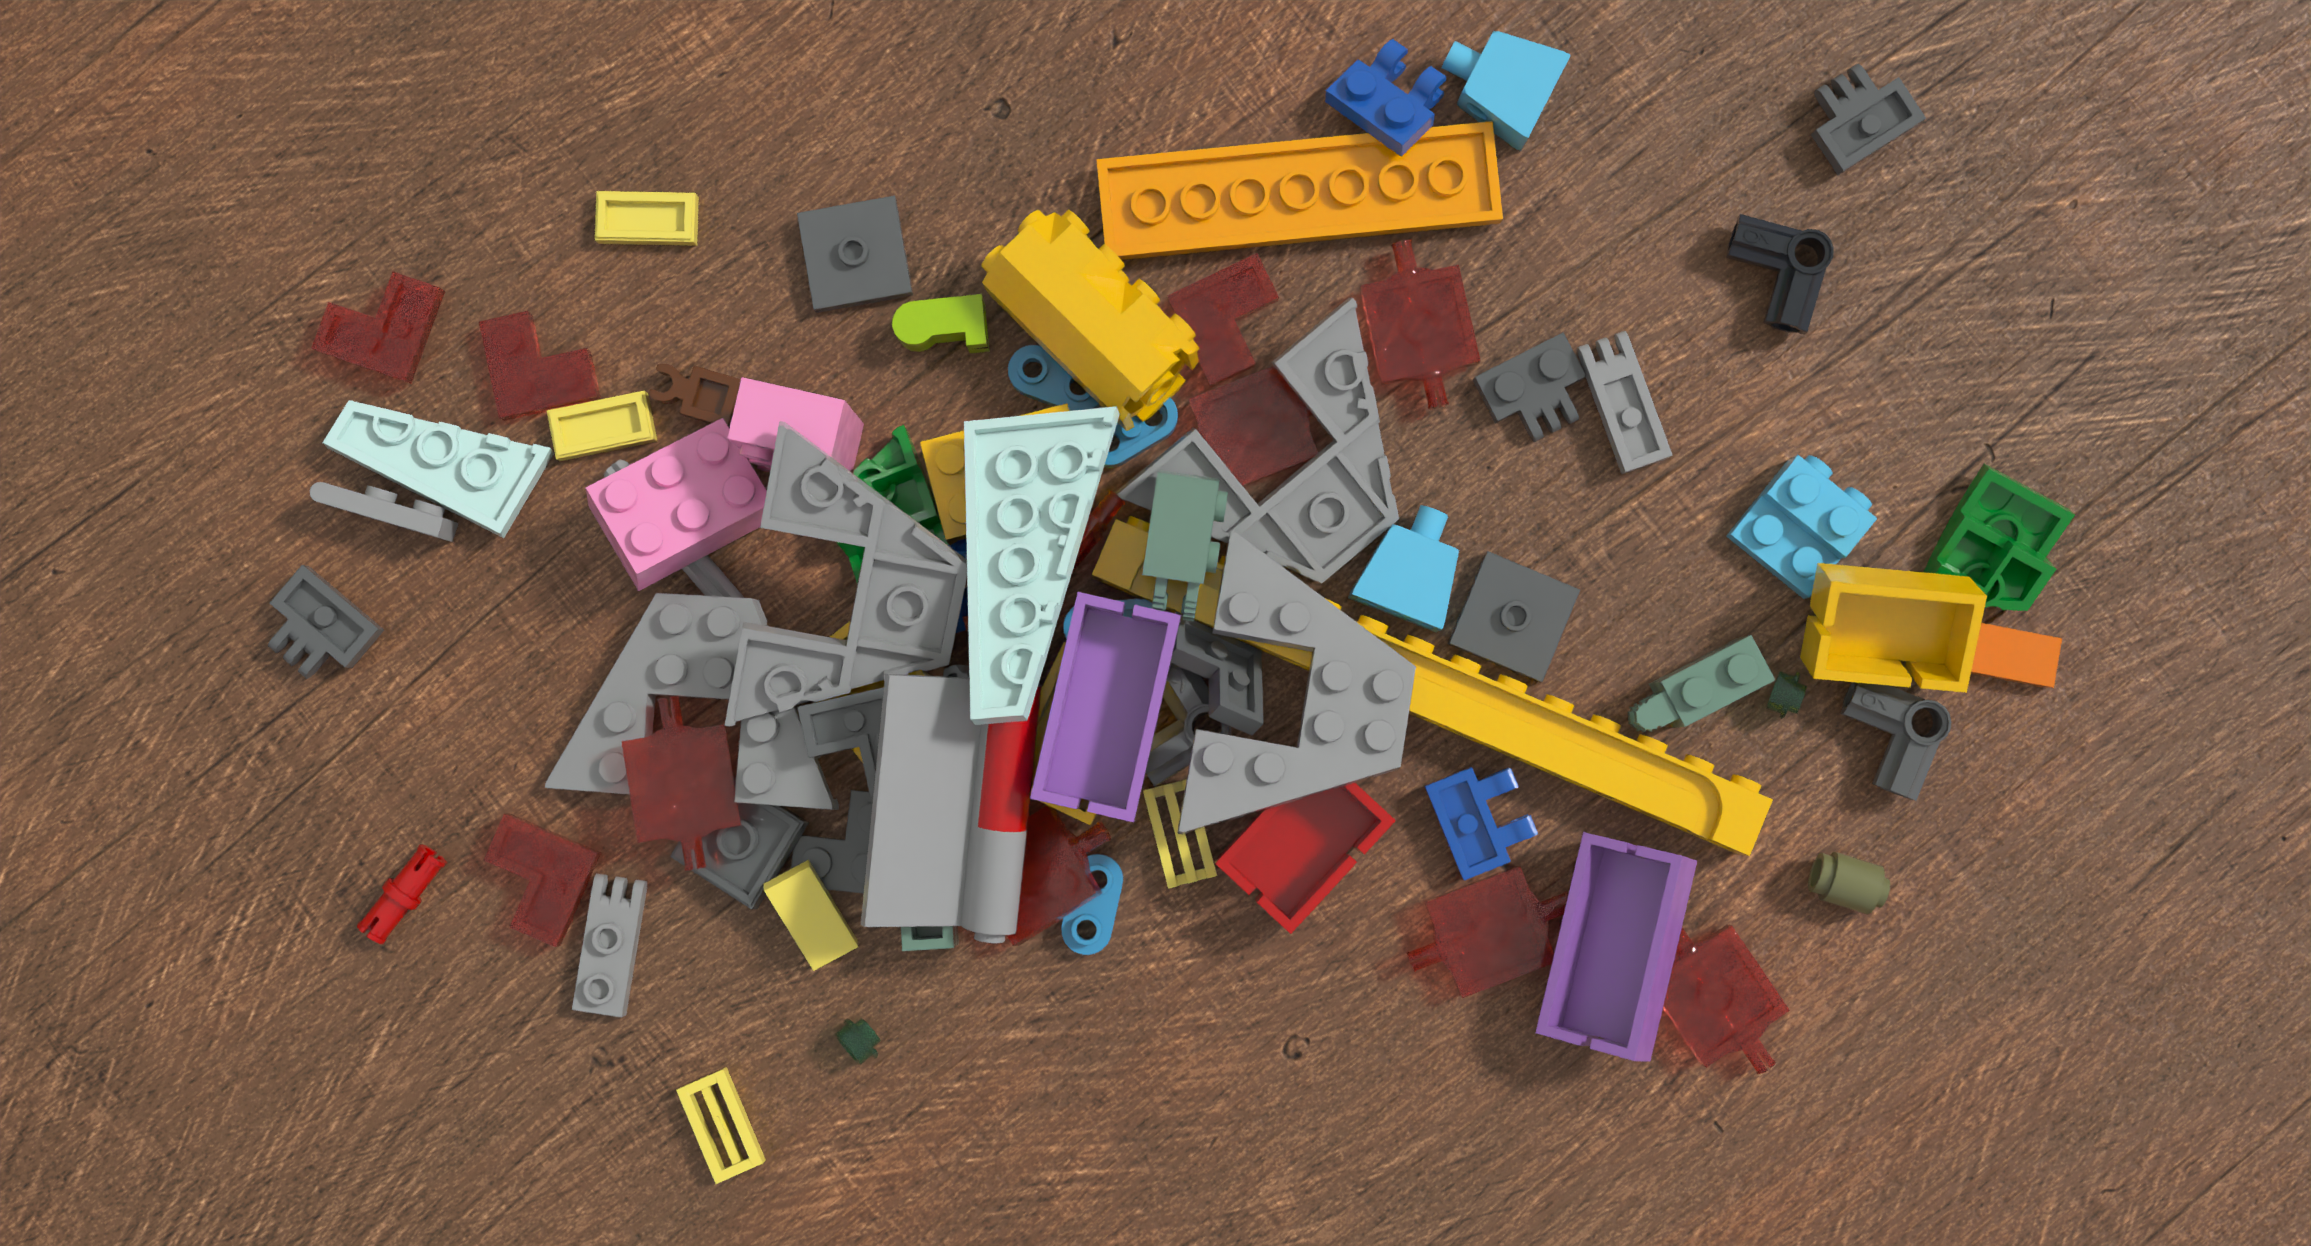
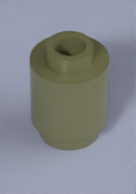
[1808,852,1890,915]

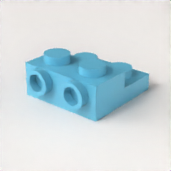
[1726,455,1877,599]

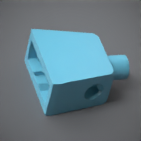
[1441,31,1571,151]
[1348,505,1459,632]

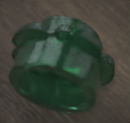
[1766,671,1807,719]
[834,1018,881,1065]

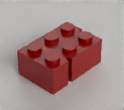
[1214,783,1396,934]

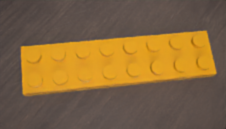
[1096,121,1503,260]

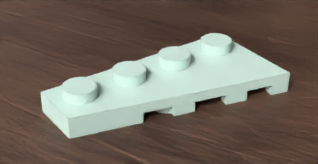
[323,400,554,538]

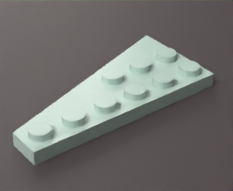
[964,406,1120,725]

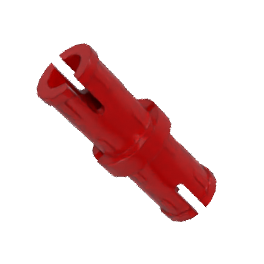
[357,844,447,944]

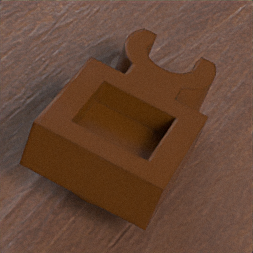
[648,364,741,429]

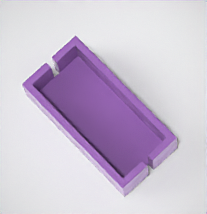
[1030,592,1181,822]
[1536,832,1697,1061]

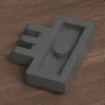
[1811,64,1926,175]
[1473,332,1586,442]
[268,565,384,679]

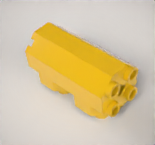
[981,209,1199,431]

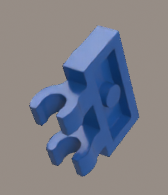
[1325,39,1446,157]
[1424,767,1538,880]

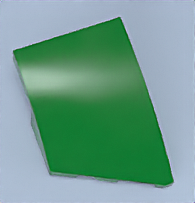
[837,425,950,584]
[1924,463,2075,611]

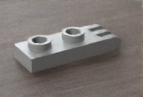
[1577,331,1673,474]
[310,482,458,542]
[572,873,647,1017]

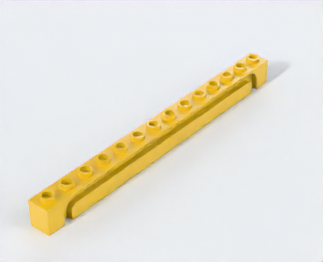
[1092,516,1773,856]

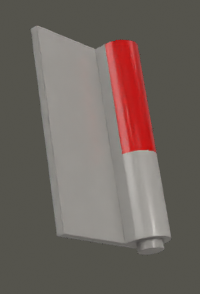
[861,674,1042,943]

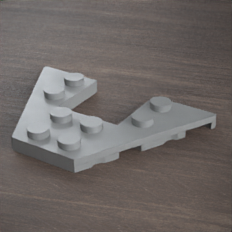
[1116,297,1399,583]
[725,421,967,727]
[1177,531,1416,835]
[545,593,839,810]

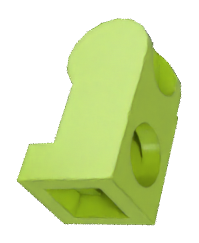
[892,294,990,353]

